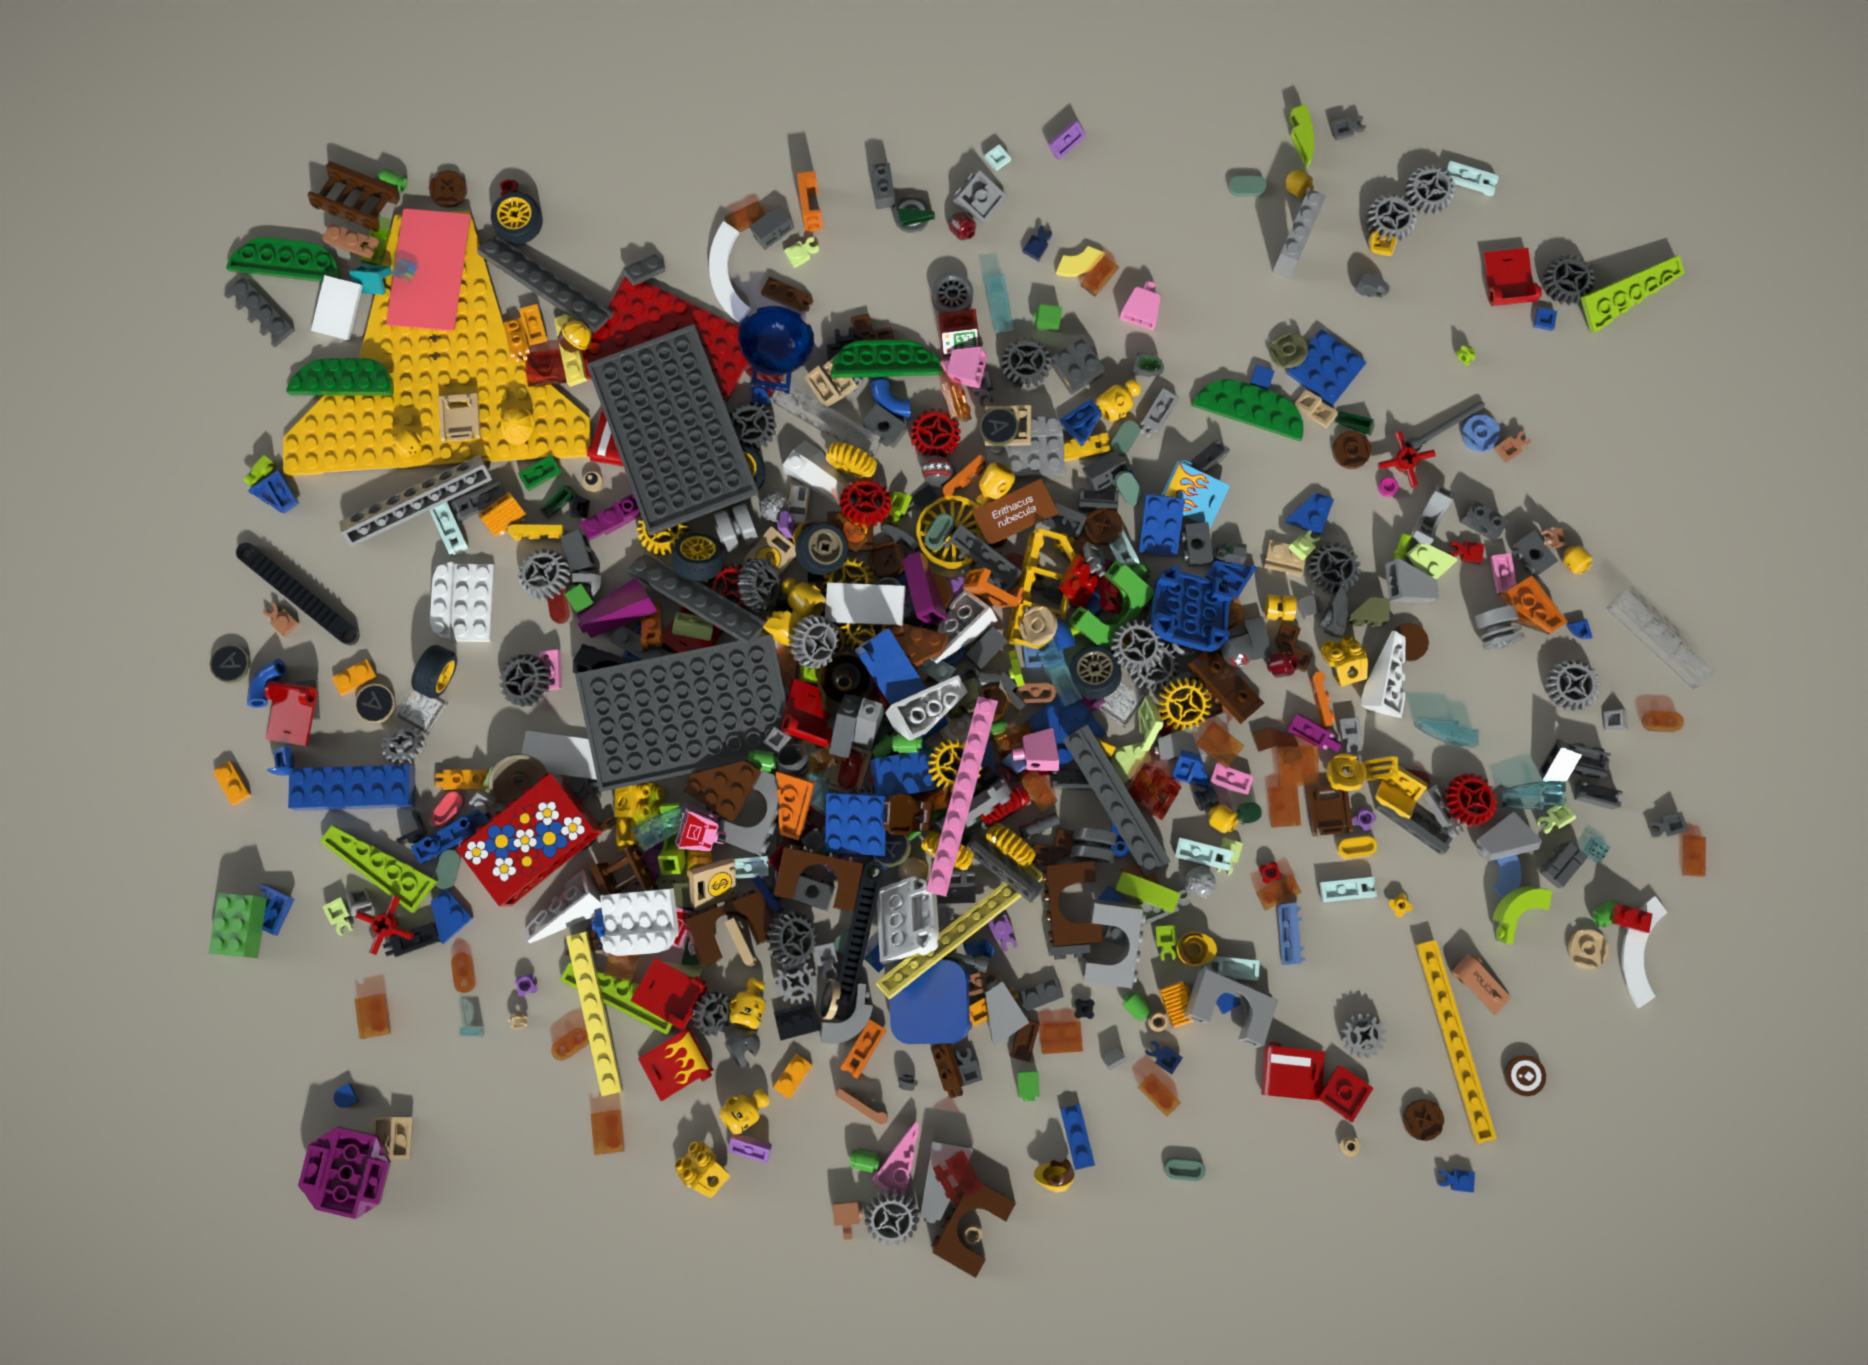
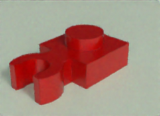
[1448,541,1485,564]

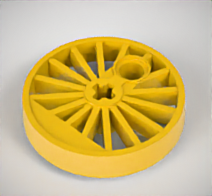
[916,496,987,569]

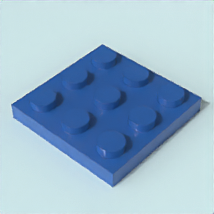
[1286,329,1367,407]
[1024,687,1107,769]
[825,792,887,856]

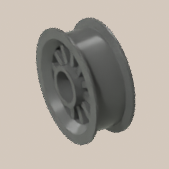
[932,273,973,318]

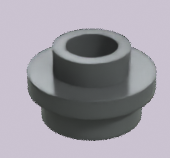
[898,1074,918,1091]

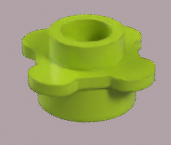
[1456,345,1476,366]

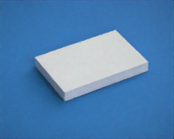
[311,275,363,341]

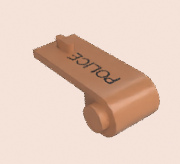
[1451,954,1511,1015]

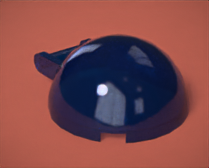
[738,306,814,394]

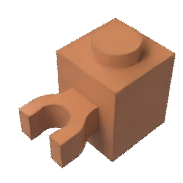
[833,1201,863,1240]

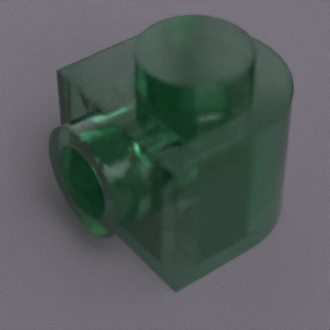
[1236,802,1262,825]

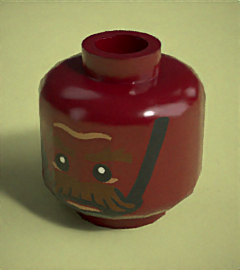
[949,212,977,241]
[1267,651,1298,678]

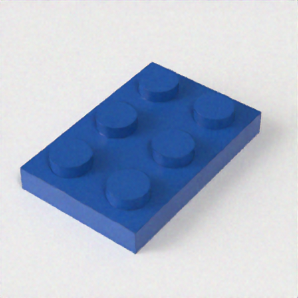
[1138,494,1185,556]

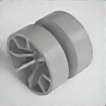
[714,502,759,552]

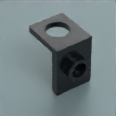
[397,810,428,844]

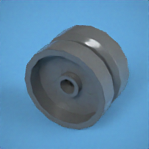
[1070,828,1117,863]

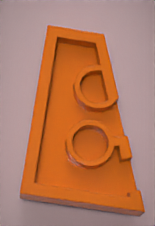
[1499,575,1568,634]
[776,770,816,840]

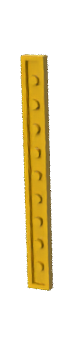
[1415,940,1497,1144]

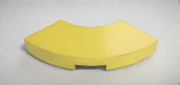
[1056,246,1105,277]

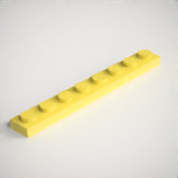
[566,932,623,1096]

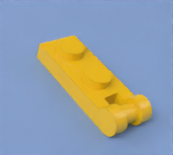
[1064,433,1112,461]
[508,524,566,541]

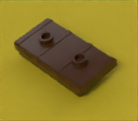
[1187,650,1264,724]

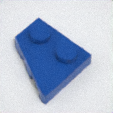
[1059,399,1102,447]
[248,470,299,513]
[1285,492,1334,536]
[1204,561,1257,599]
[1171,750,1210,788]
[259,883,295,936]
[431,889,473,944]

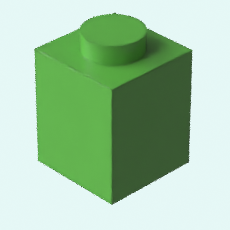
[1033,304,1062,332]
[565,584,594,614]
[1017,1071,1040,1101]

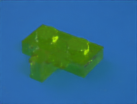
[360,228,391,266]

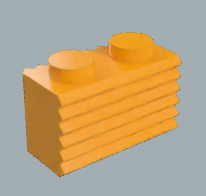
[478,492,525,536]
[1158,981,1193,1028]

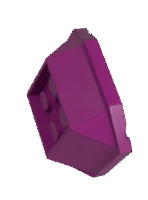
[298,1126,391,1219]

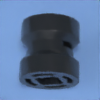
[1193,786,1219,811]

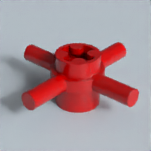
[1378,431,1436,488]
[356,896,414,955]

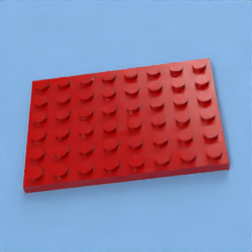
[582,276,761,404]

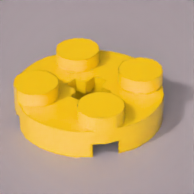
[1326,754,1367,791]

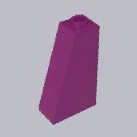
[902,552,948,626]
[576,578,657,638]

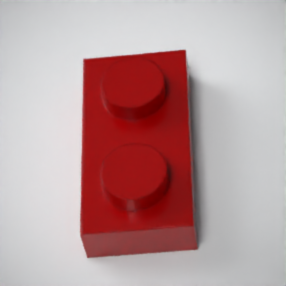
[1611,904,1652,933]

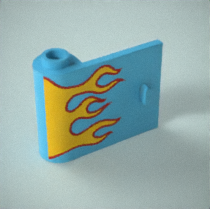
[1161,459,1230,528]

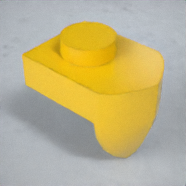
[1369,231,1397,256]

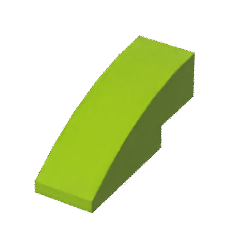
[1289,104,1314,167]
[1115,872,1181,914]

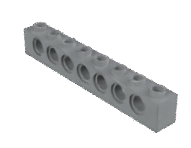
[339,455,492,547]

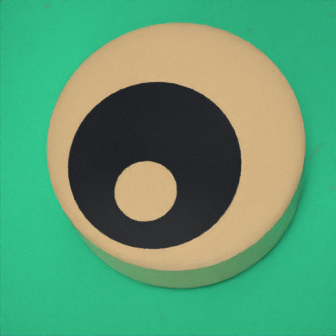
[583,472,603,492]

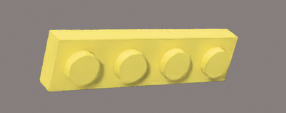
[554,314,588,387]

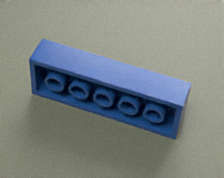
[870,741,996,798]
[288,765,415,811]

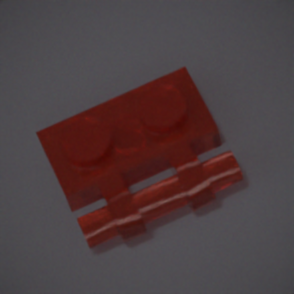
[932,1150,984,1205]

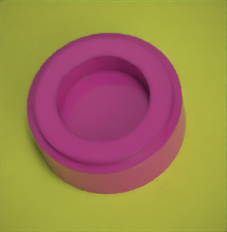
[1378,477,1399,497]

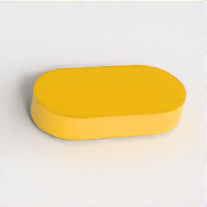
[1337,835,1377,859]

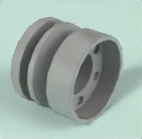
[1475,605,1525,650]

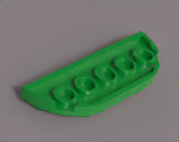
[226,237,340,282]
[831,340,944,378]
[286,358,394,396]
[1192,379,1304,442]

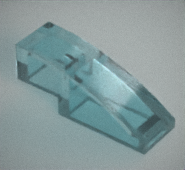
[984,274,1014,333]
[1036,645,1082,707]
[1414,719,1479,748]
[1502,781,1566,810]

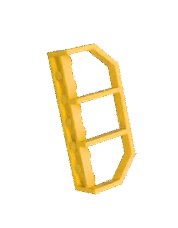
[1005,528,1076,649]

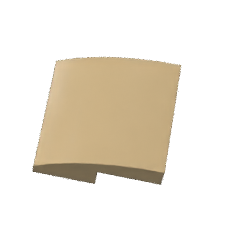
[804,356,859,408]
[371,1116,413,1159]

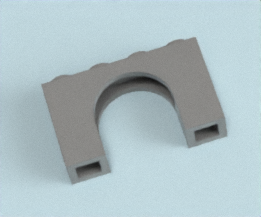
[1272,189,1326,279]
[718,771,779,856]
[1083,899,1146,989]
[1184,968,1278,1047]

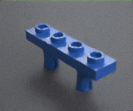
[410,810,490,865]

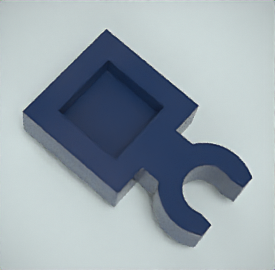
[1023,226,1052,262]
[1144,1041,1183,1075]

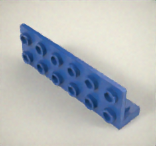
[855,628,948,751]

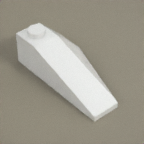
[782,440,856,507]
[930,590,998,663]
[1361,631,1405,718]
[885,675,968,741]
[525,869,602,943]

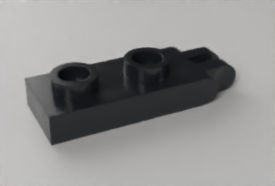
[383,922,440,958]

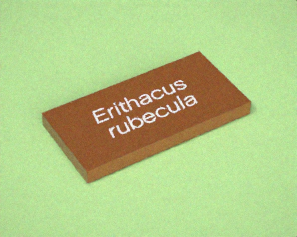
[971,479,1058,546]

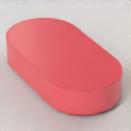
[431,791,465,827]

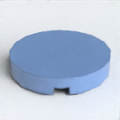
[1461,414,1500,453]

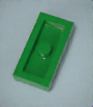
[518,455,562,492]

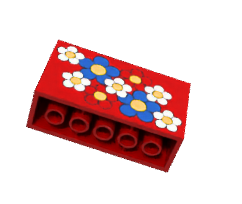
[456,773,604,907]

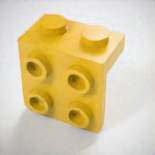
[1375,765,1428,819]

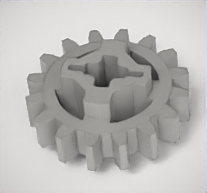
[381,725,426,765]
[774,963,818,1004]
[1341,1013,1386,1058]

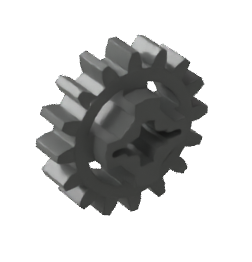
[691,991,731,1036]

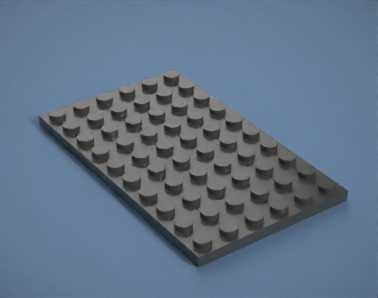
[586,324,759,536]
[575,634,795,792]

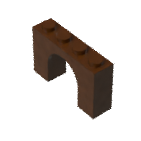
[774,845,863,912]
[1042,861,1103,947]
[683,890,774,968]
[931,1177,1016,1278]

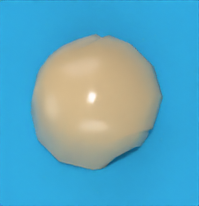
[898,856,929,881]

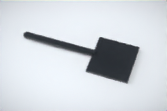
[881,484,939,531]

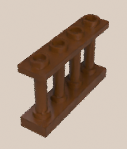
[307,161,400,232]
[590,845,659,895]

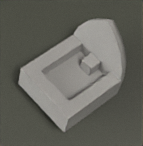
[572,571,601,599]

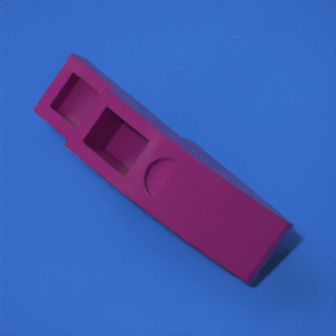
[579,494,641,541]

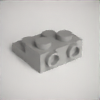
[953,170,1007,225]

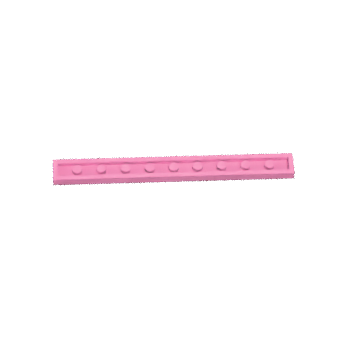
[926,696,998,897]

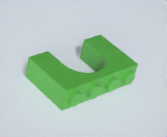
[1068,560,1154,650]

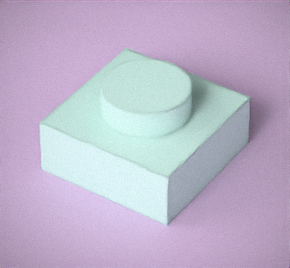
[985,144,1011,171]

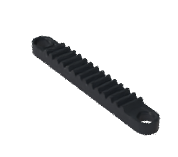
[236,543,360,646]
[834,861,883,1020]

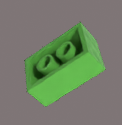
[209,893,267,958]

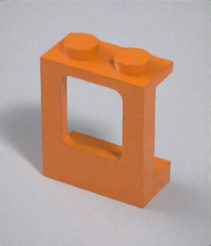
[797,171,823,232]
[962,568,1024,608]

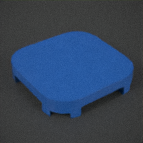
[1151,566,1233,652]
[890,960,972,1044]

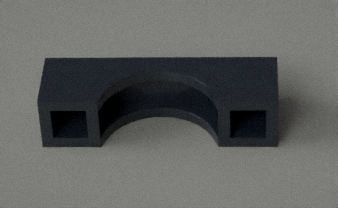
[573,644,634,674]

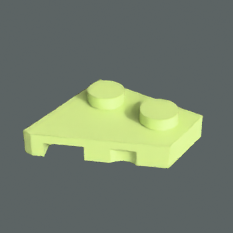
[1406,543,1457,579]
[1138,696,1164,751]
[1109,742,1152,784]

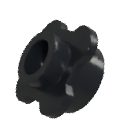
[1074,998,1095,1019]

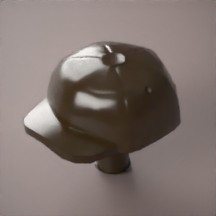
[818,651,873,716]

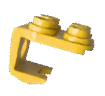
[1320,635,1368,687]
[614,782,665,823]
[674,1141,730,1198]

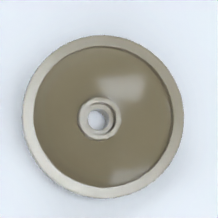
[488,754,548,806]

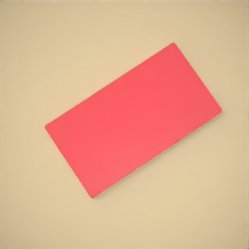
[386,209,471,331]

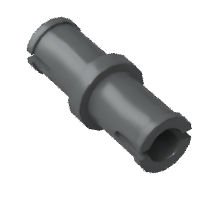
[1019,812,1060,839]

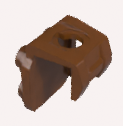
[883,794,934,835]

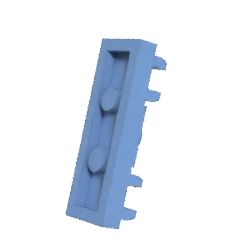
[1278,903,1305,965]

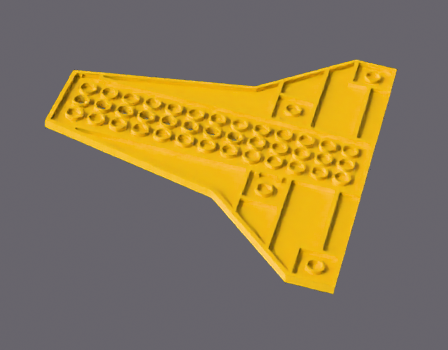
[283,211,592,476]

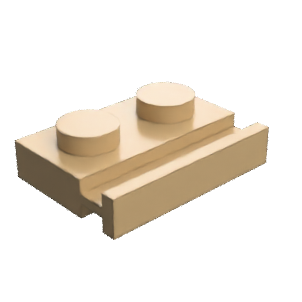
[1263,540,1306,577]

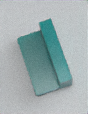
[349,265,392,295]

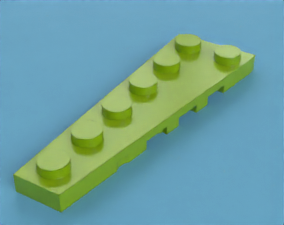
[1580,255,1685,332]
[320,825,438,913]
[560,963,673,1035]

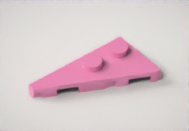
[871,1121,919,1198]

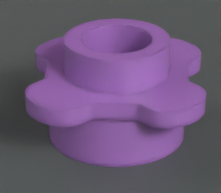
[1353,807,1376,831]
[515,974,537,996]

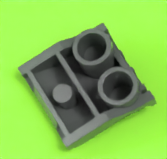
[1319,586,1348,637]

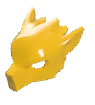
[760,611,815,646]

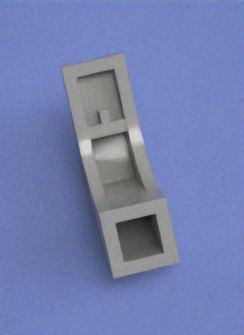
[1411,484,1454,545]
[821,984,873,1044]

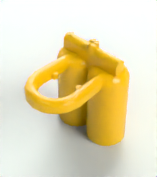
[616,817,644,852]

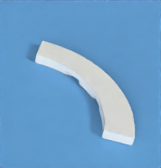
[709,221,751,324]
[1621,896,1667,1008]

